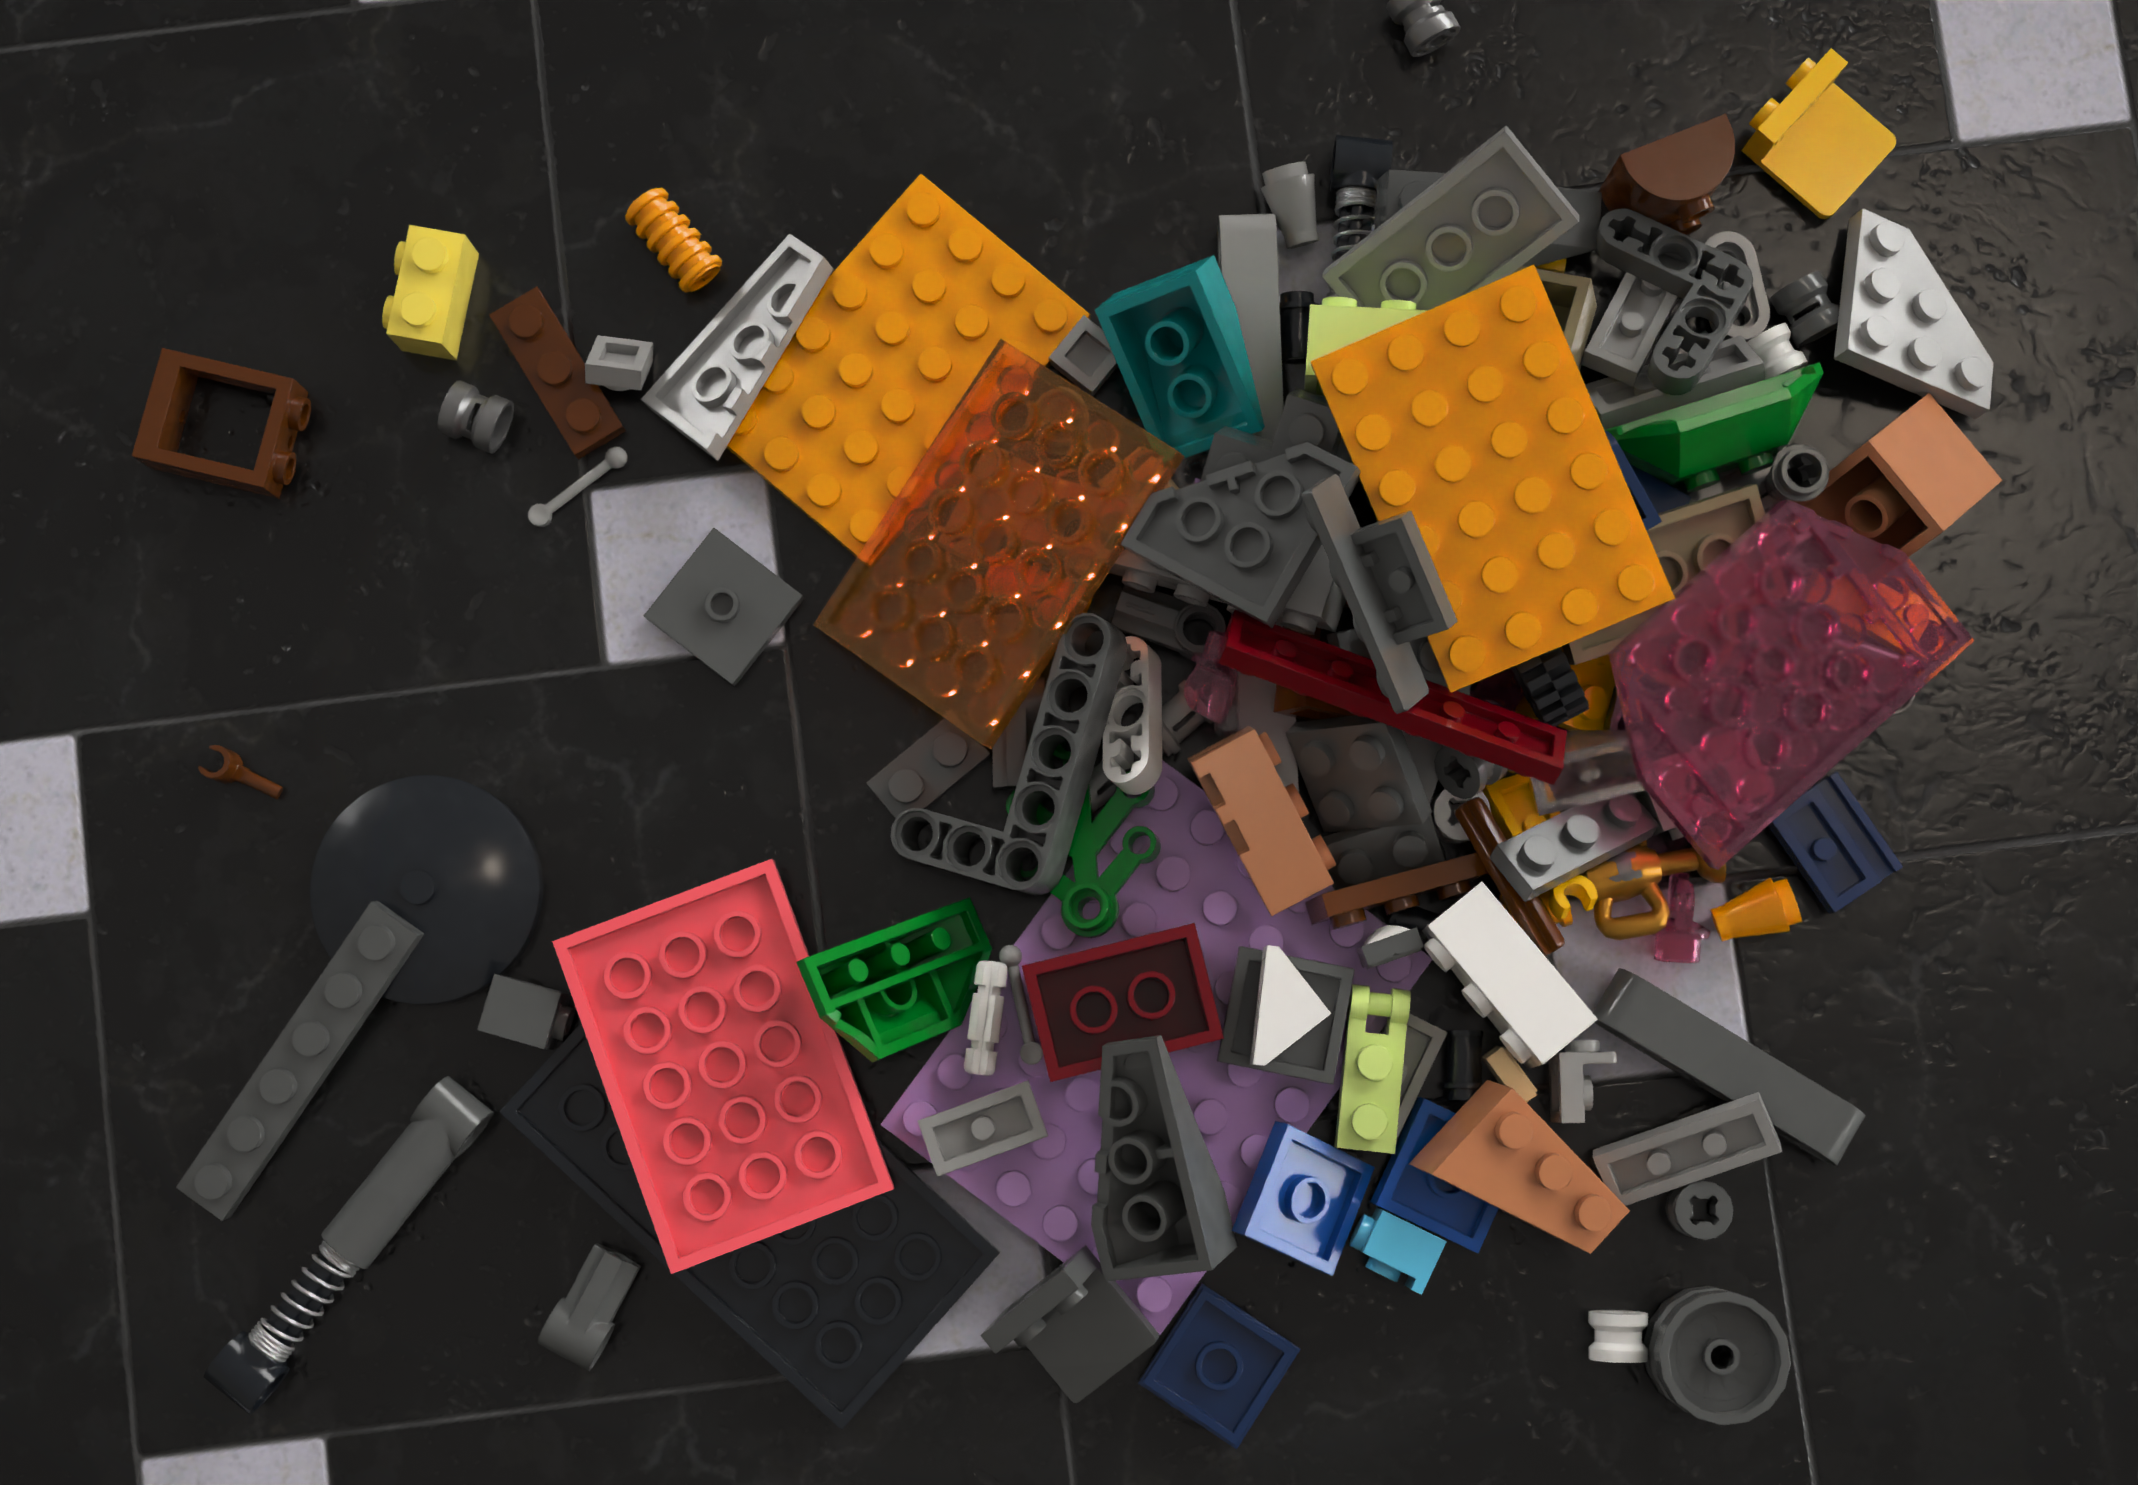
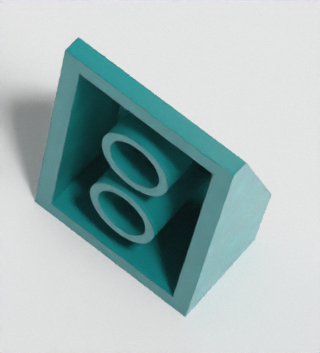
[1095,255,1265,466]

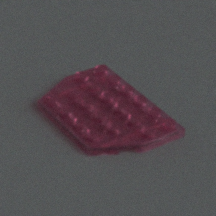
[1608,500,1975,870]

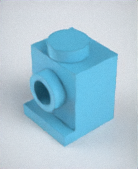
[1349,1207,1447,1295]

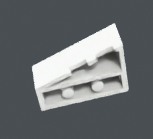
[1422,882,1598,1069]

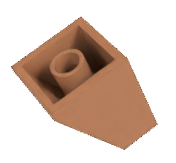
[1791,393,2002,590]

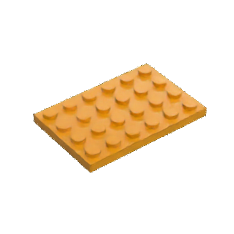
[727,173,1090,570]
[1310,264,1675,693]

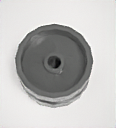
[1643,1286,1791,1425]

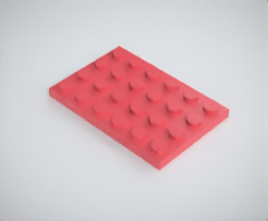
[552,859,895,1274]

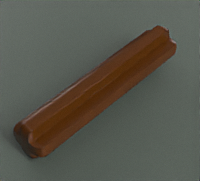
[1455,797,1565,956]

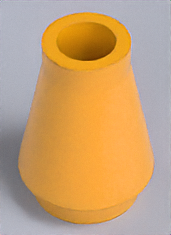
[1710,877,1802,942]

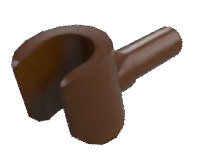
[198,745,283,800]

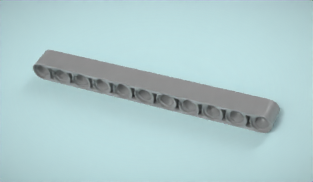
[1217,214,1299,792]

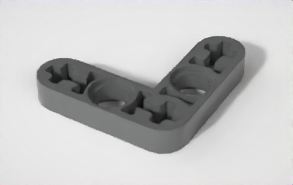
[1595,209,1753,395]

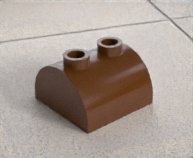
[1599,114,1735,235]

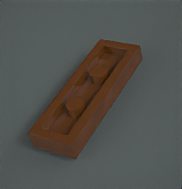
[489,286,626,460]
[1305,852,1488,930]

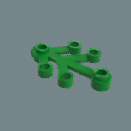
[1006,741,1161,938]

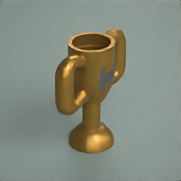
[1579,826,1726,941]

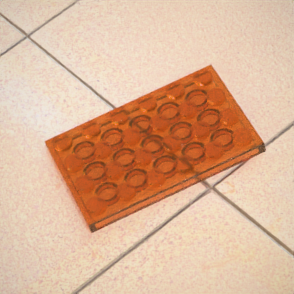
[813,338,1185,749]

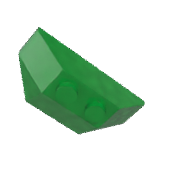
[1605,362,1824,493]
[796,897,992,1063]

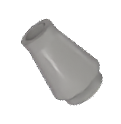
[1260,161,1319,249]

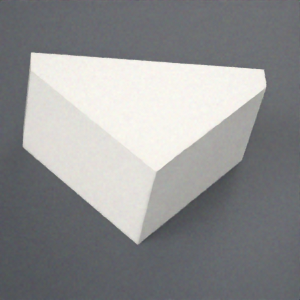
[1249,945,1331,1066]

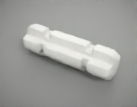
[964,960,1008,1076]

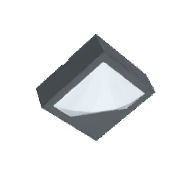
[1356,925,1424,970]

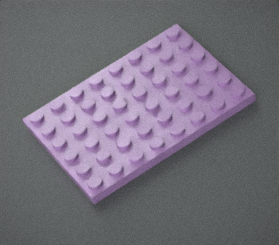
[880,760,1433,1335]

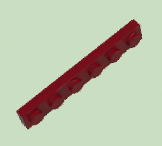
[1218,610,1567,785]

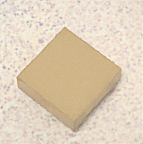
[1482,1046,1538,1103]

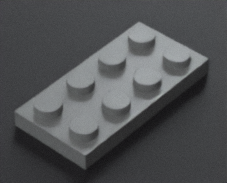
[1322,125,1580,310]

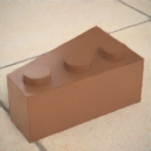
[1187,726,1336,916]
[1409,1080,1630,1254]

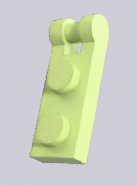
[1334,984,1411,1154]

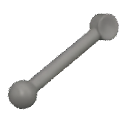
[528,447,627,527]
[999,945,1043,1065]

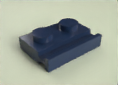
[1764,771,1903,914]

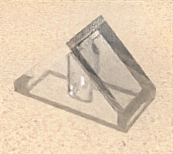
[1529,729,1652,816]

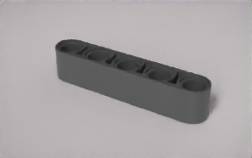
[1593,968,1866,1166]

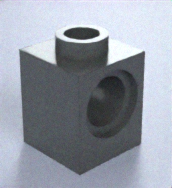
[477,974,575,1050]

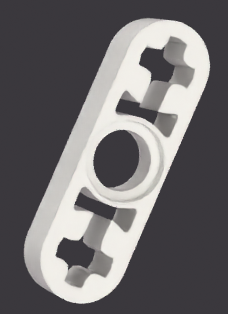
[1103,636,1162,795]

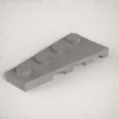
[641,233,833,461]

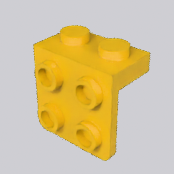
[1741,48,1896,219]

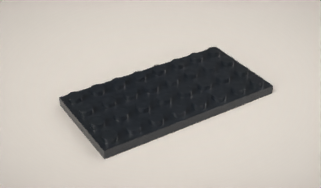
[500,1023,1000,1430]

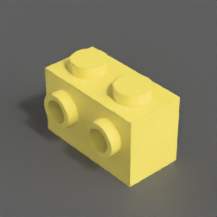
[382,225,479,361]

